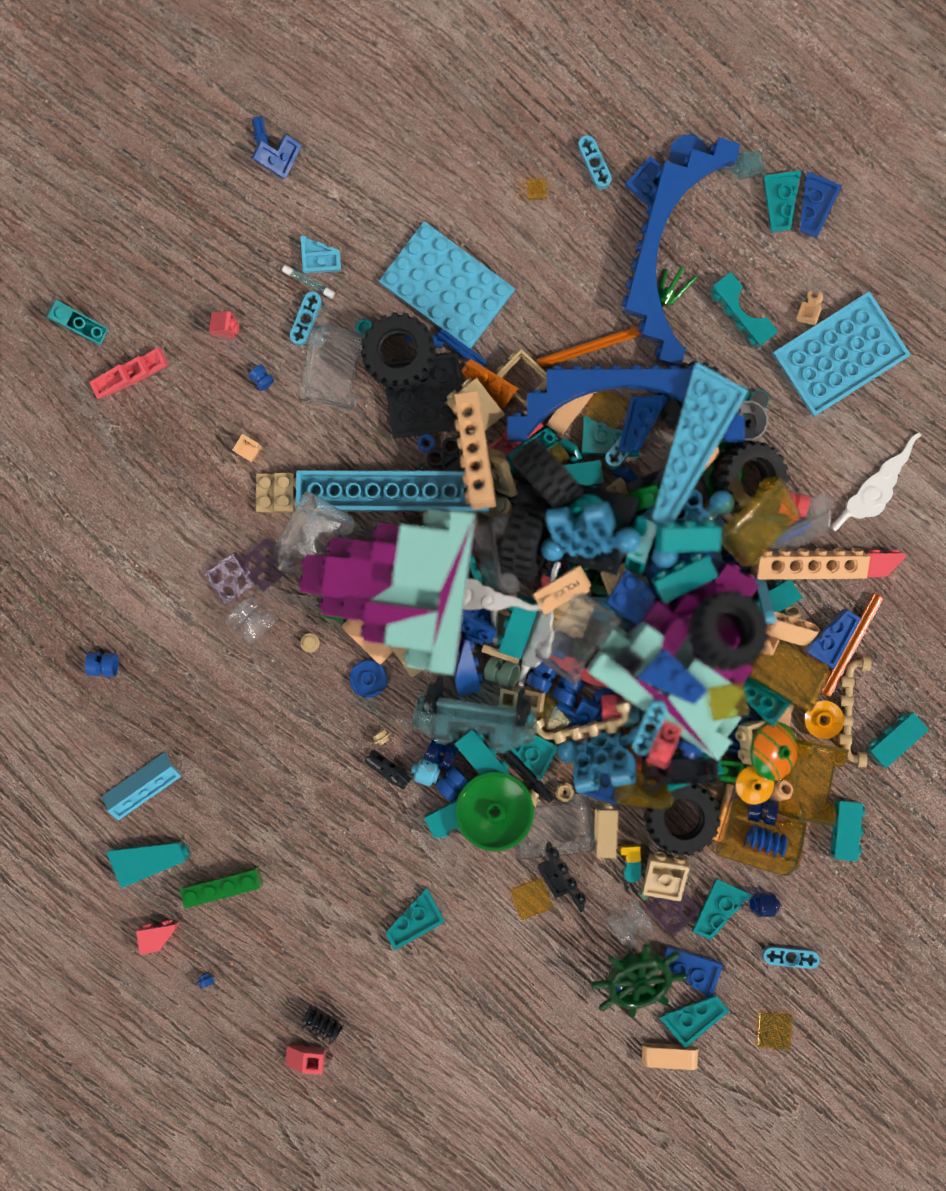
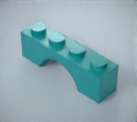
[710,272,779,350]

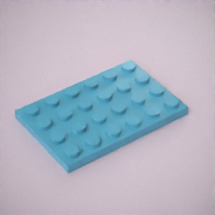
[379,221,515,349]
[772,291,911,417]

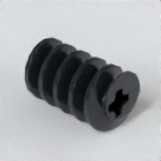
[301,1004,344,1045]

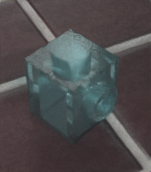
[733,151,765,180]

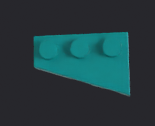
[385,887,446,951]

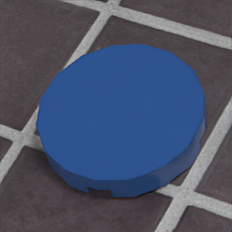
[669,134,707,166]
[349,660,388,698]

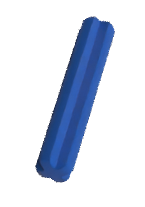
[437,329,486,367]

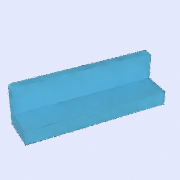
[103,752,182,821]

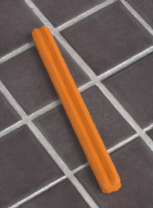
[535,326,640,368]
[821,593,883,697]

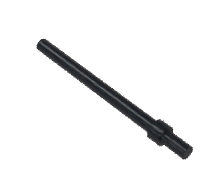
[471,714,554,803]

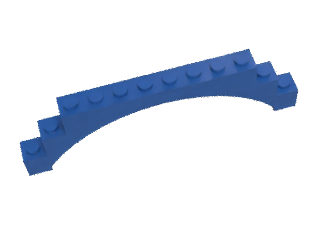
[621,137,741,366]
[507,366,745,442]

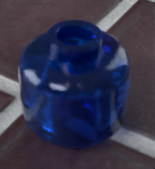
[749,892,780,917]

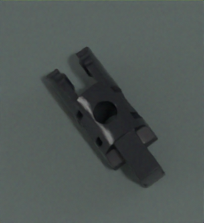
[365,750,411,790]

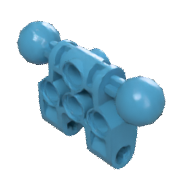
[641,488,735,568]
[541,502,640,561]
[557,725,652,793]

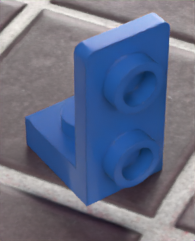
[461,610,497,644]

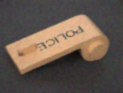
[532,565,592,615]

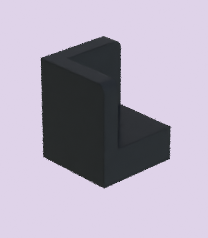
[614,645,646,677]

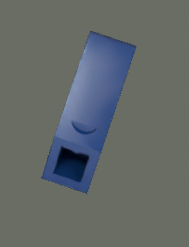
[454,632,483,696]

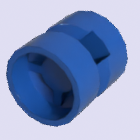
[85,651,119,677]
[525,661,559,693]
[551,672,585,707]
[435,765,470,802]

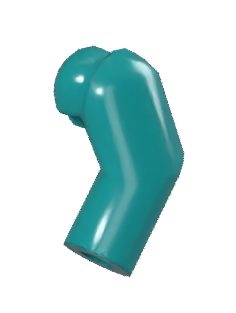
[559,438,582,464]

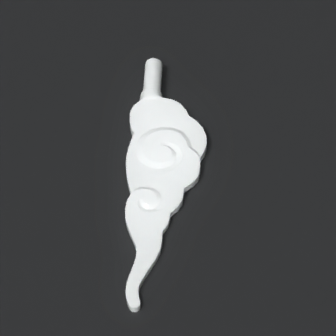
[830,433,921,532]
[516,562,560,686]
[463,579,541,611]

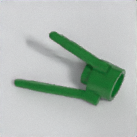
[658,266,697,307]

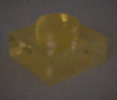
[526,178,547,201]

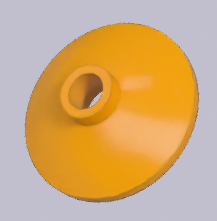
[804,700,844,739]
[735,765,774,804]

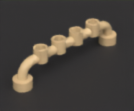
[838,656,871,767]
[529,699,632,744]

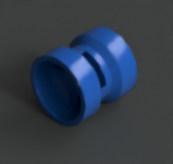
[248,364,275,391]

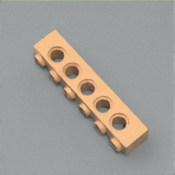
[452,391,496,510]
[750,548,870,580]

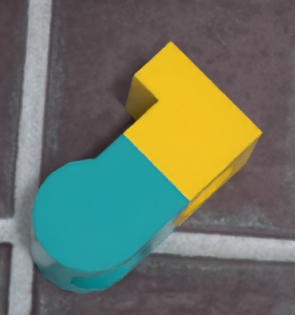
[619,844,641,883]

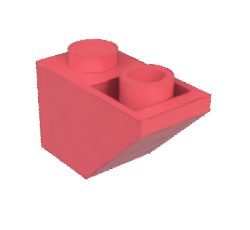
[209,311,240,339]
[867,550,906,577]
[647,720,682,769]
[136,919,179,954]
[285,1045,326,1074]

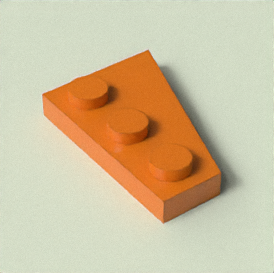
[461,359,519,411]

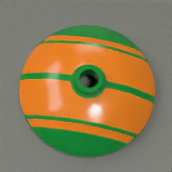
[750,722,798,781]

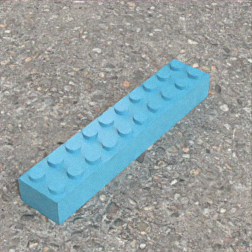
[296,471,491,513]

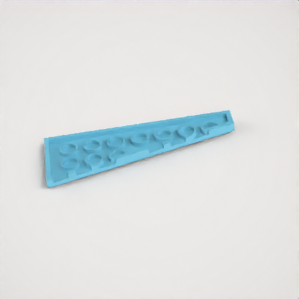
[651,362,748,524]

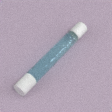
[282,265,335,299]

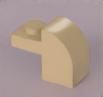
[498,685,545,712]

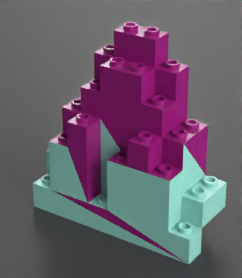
[299,509,476,675]
[587,562,759,761]

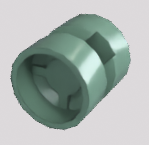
[484,656,520,688]

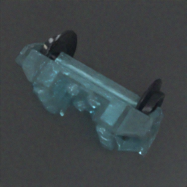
[412,675,537,753]

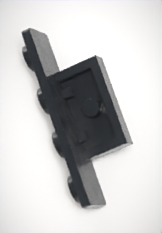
[538,842,586,912]

